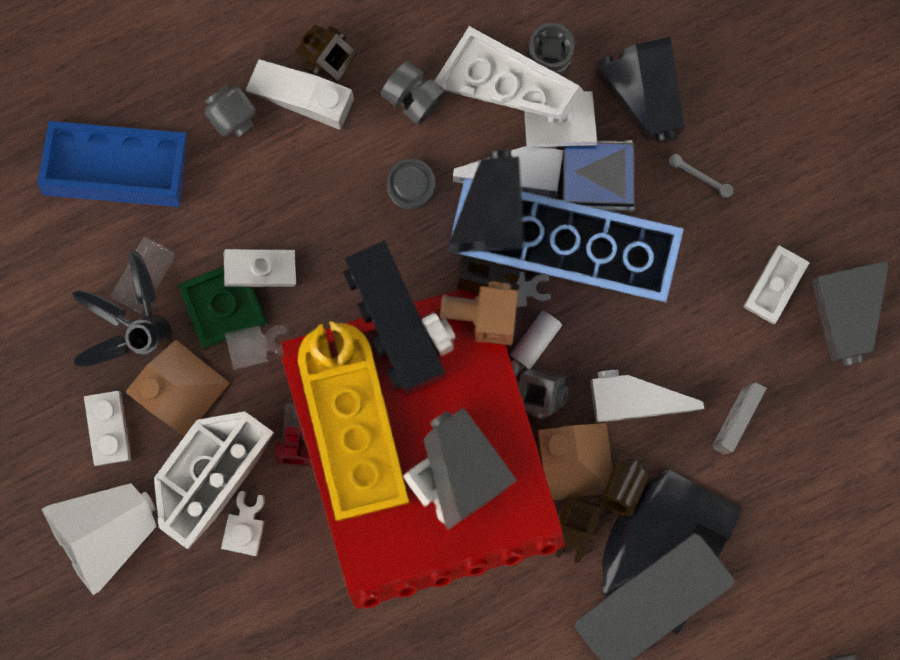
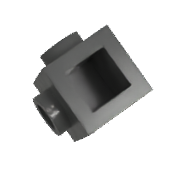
[519,368,569,418]

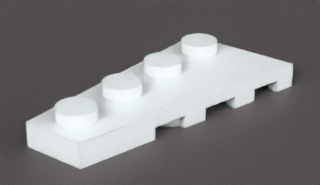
[435,26,583,120]

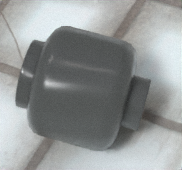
[204,84,256,137]

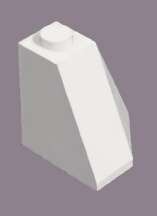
[42,483,157,595]

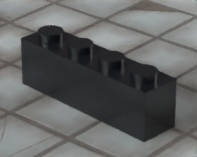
[342,240,446,396]

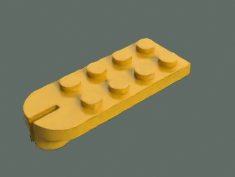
[298,322,409,521]

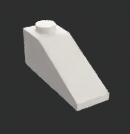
[246,60,354,130]
[453,146,564,198]
[590,370,704,423]

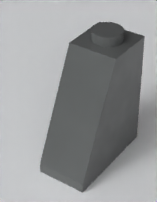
[811,261,888,366]
[424,408,517,530]

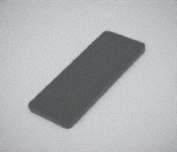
[575,533,734,660]

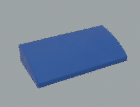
[37,121,187,207]

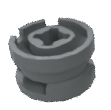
[387,158,435,210]

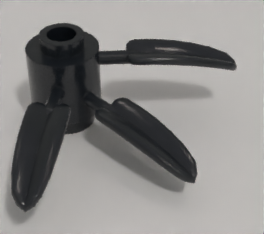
[72,250,172,367]

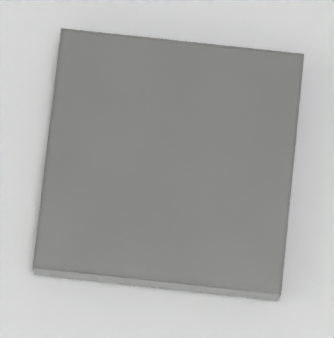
[712,382,767,454]

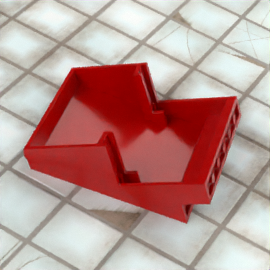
[281,289,565,609]

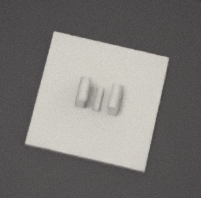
[524,91,597,147]

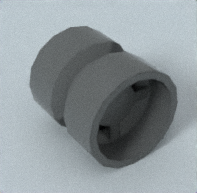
[528,22,575,75]
[380,60,446,126]

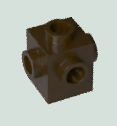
[294,25,358,81]

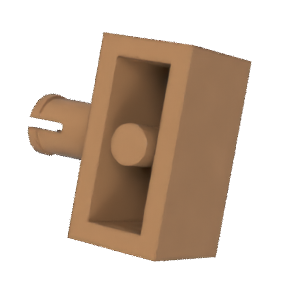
[440,282,518,345]

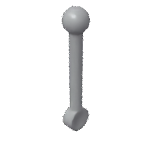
[669,154,734,198]

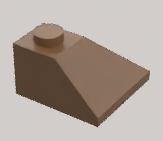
[125,340,231,437]
[537,423,613,501]

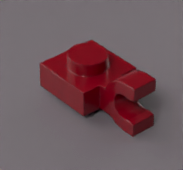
[275,427,312,467]

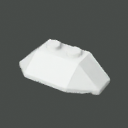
[154,411,274,549]

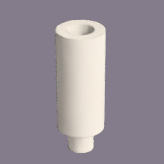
[509,310,562,377]

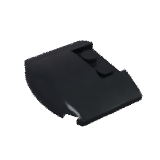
[601,469,742,634]

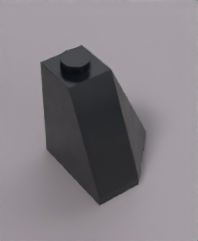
[596,37,685,144]
[448,150,525,253]

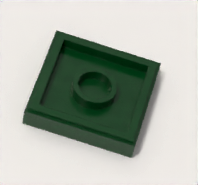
[178,266,268,350]

